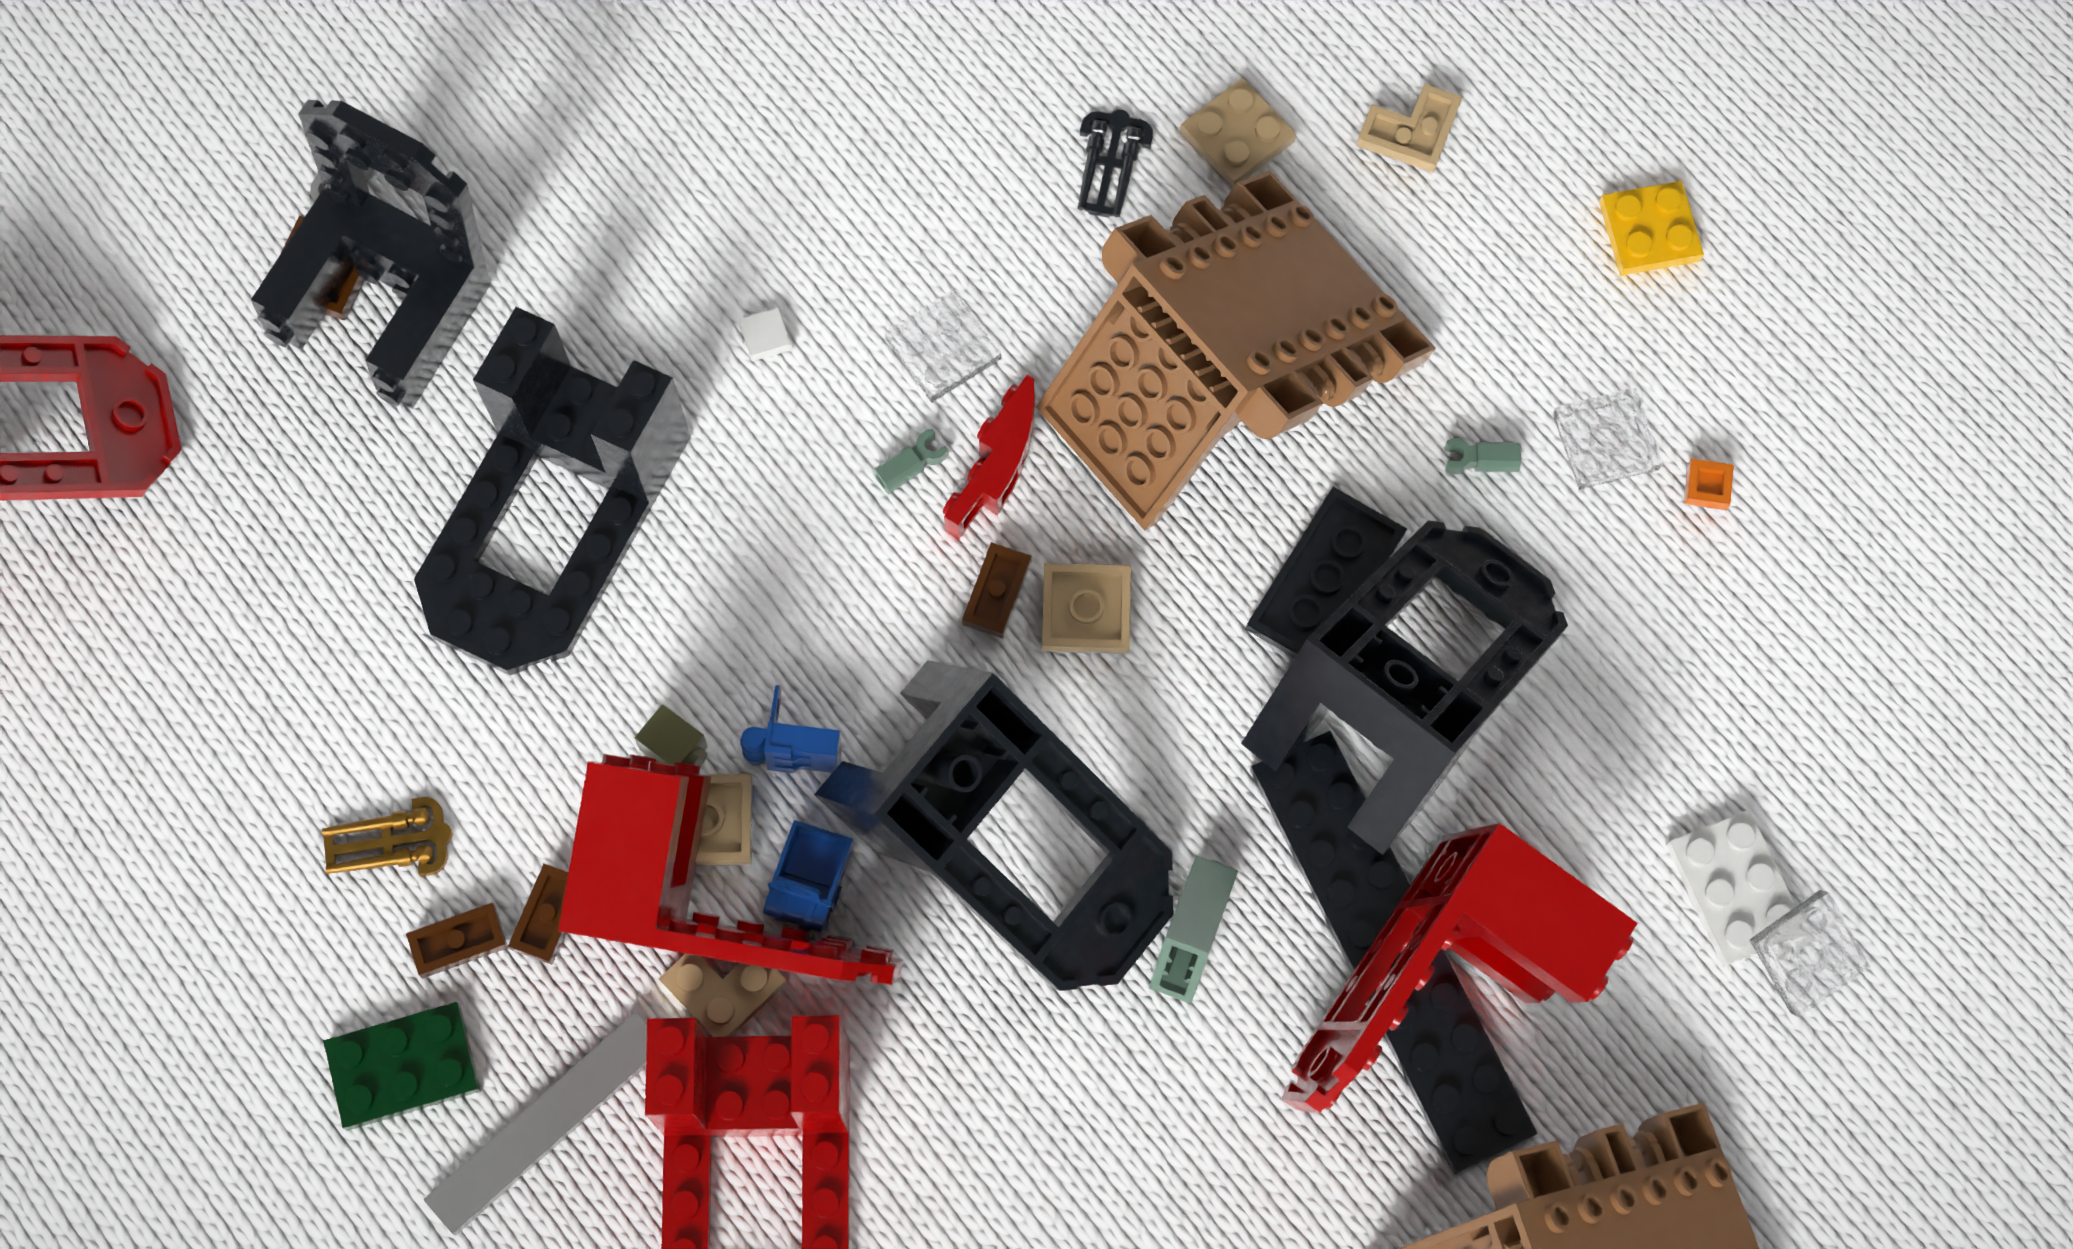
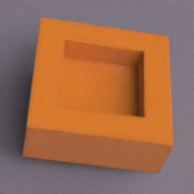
[1684,458,1734,510]

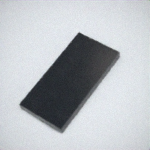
[1245,486,1407,658]

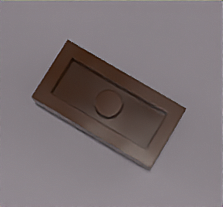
[962,542,1032,639]
[508,863,568,965]
[406,902,509,979]

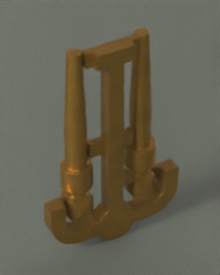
[322,797,453,877]

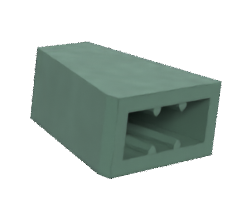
[1149,855,1239,1004]

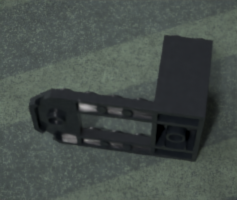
[251,99,490,409]
[414,306,691,675]
[1241,520,1568,855]
[814,660,1174,991]

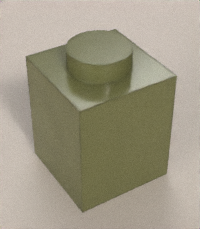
[634,704,708,766]

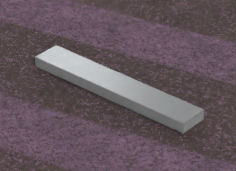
[423,1011,647,1236]

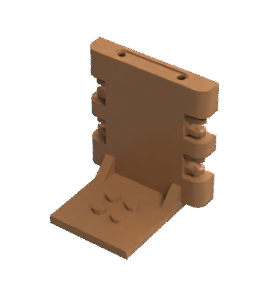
[1036,170,1436,531]
[1399,1102,1760,1249]

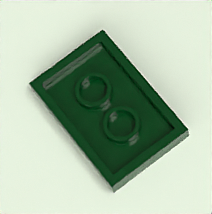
[323,1002,481,1131]

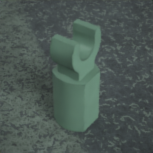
[872,429,948,494]
[1444,438,1521,474]

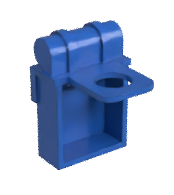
[740,685,842,773]
[763,820,855,933]

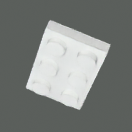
[1666,810,1809,968]

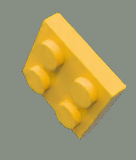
[1599,181,1704,276]

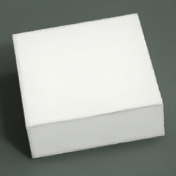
[738,307,792,362]

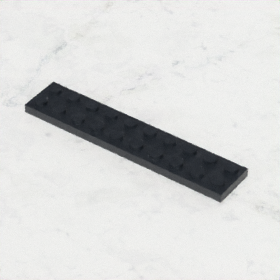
[1250,731,1538,1175]

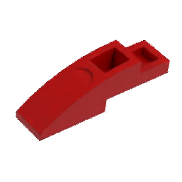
[942,375,1035,540]

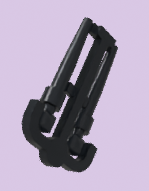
[1077,109,1153,218]

